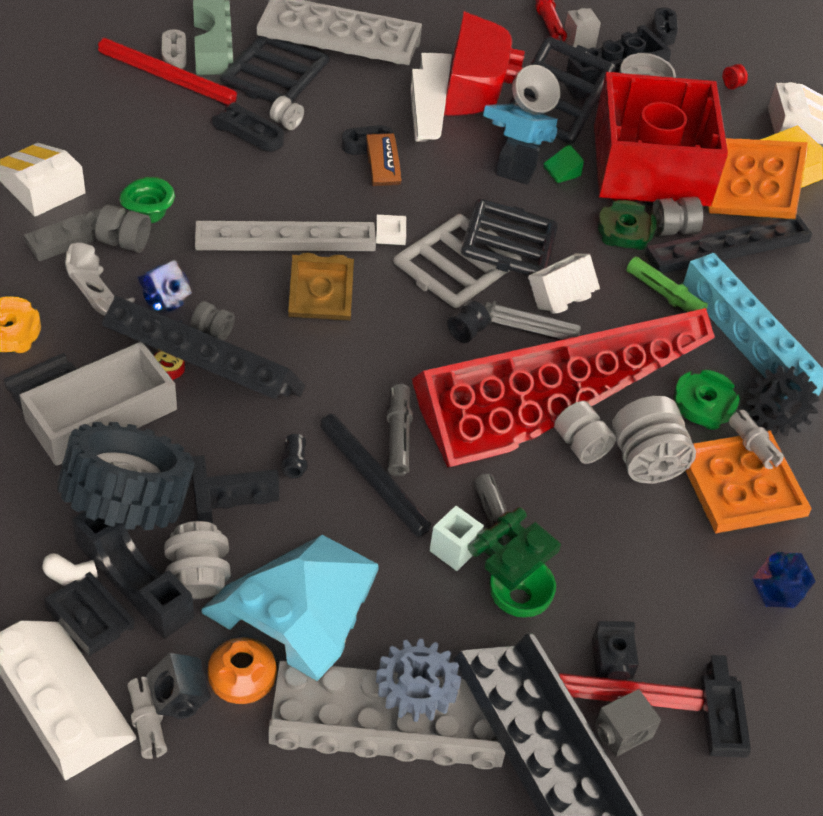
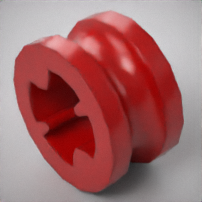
[722,64,748,90]

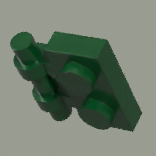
[468,507,561,591]

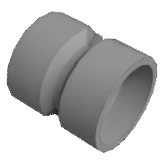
[554,401,616,464]

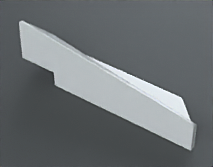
[410,53,452,142]

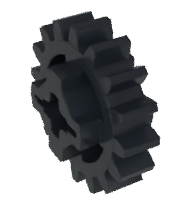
[746,365,820,436]

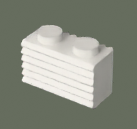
[528,253,600,314]

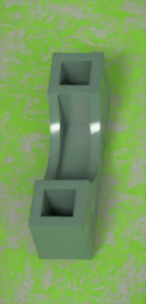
[193,0,233,75]

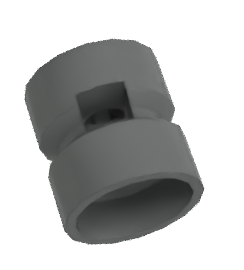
[652,197,703,236]
[95,204,151,253]

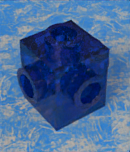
[137,260,192,312]
[752,552,816,608]

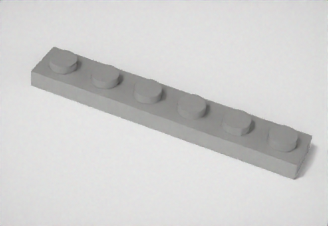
[195,221,376,251]

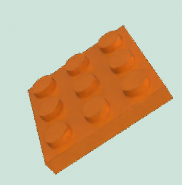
[709,138,808,219]
[685,431,812,534]

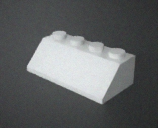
[0,621,136,781]

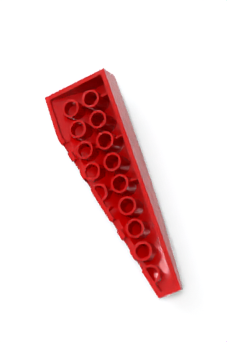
[412,308,715,468]

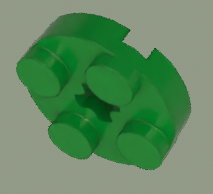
[673,370,740,430]

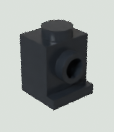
[592,621,639,680]

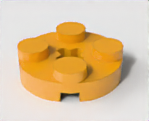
[0,297,41,353]

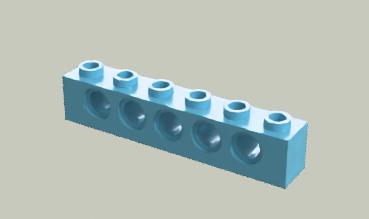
[683,253,823,399]

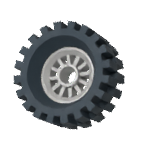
[57,422,194,530]

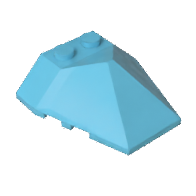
[201,535,379,681]

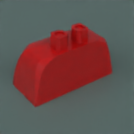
[444,11,525,116]

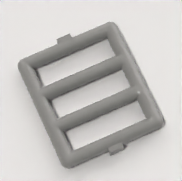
[393,214,522,308]

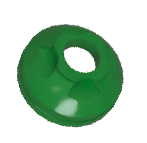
[490,564,556,618]

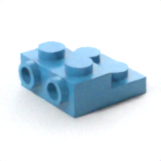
[483,104,558,145]

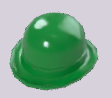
[119,177,175,224]

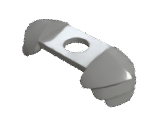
[64,242,135,316]

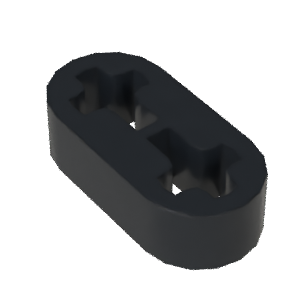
[652,7,678,46]
[342,125,394,155]

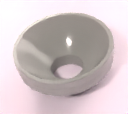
[512,65,560,115]

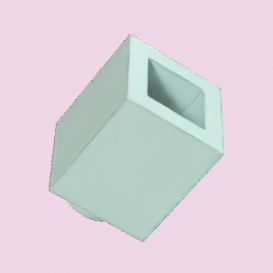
[430,506,484,571]

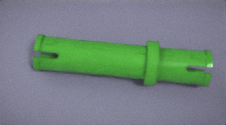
[626,256,708,312]

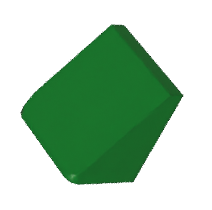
[543,145,584,183]

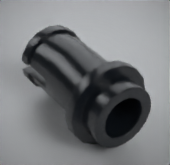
[280,434,308,478]

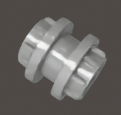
[164,521,231,599]

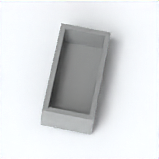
[20,342,177,466]

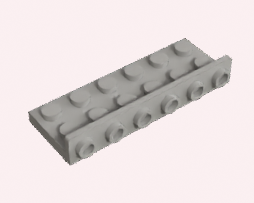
[257,0,422,65]
[269,661,505,769]

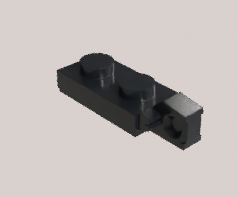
[701,655,751,758]

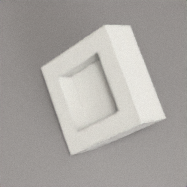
[376,215,406,245]

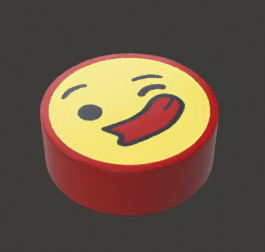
[154,351,185,380]

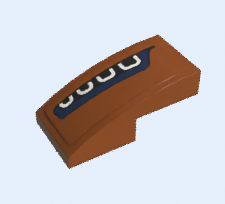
[366,134,402,186]

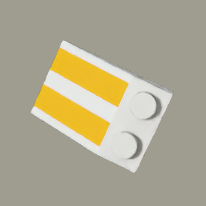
[768,82,823,144]
[0,143,85,216]

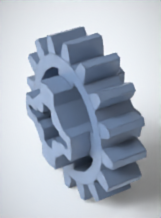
[376,639,461,722]

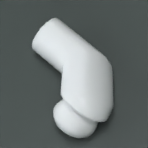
[42,553,98,586]

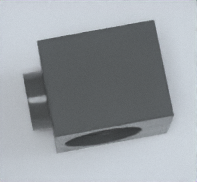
[595,689,661,757]

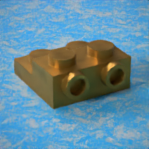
[288,253,354,320]

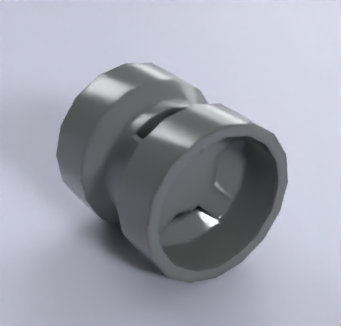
[191,301,235,341]

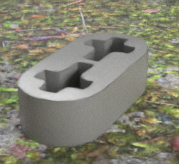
[162,29,187,69]

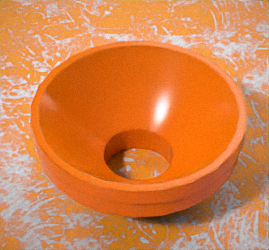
[207,637,277,704]

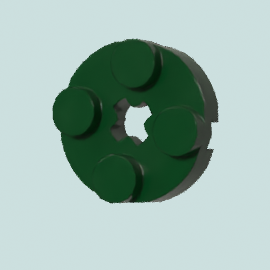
[598,200,657,250]

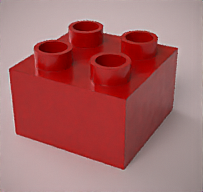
[594,72,728,206]

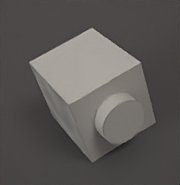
[564,8,601,49]

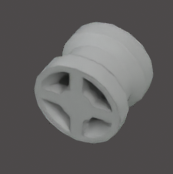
[270,96,304,130]

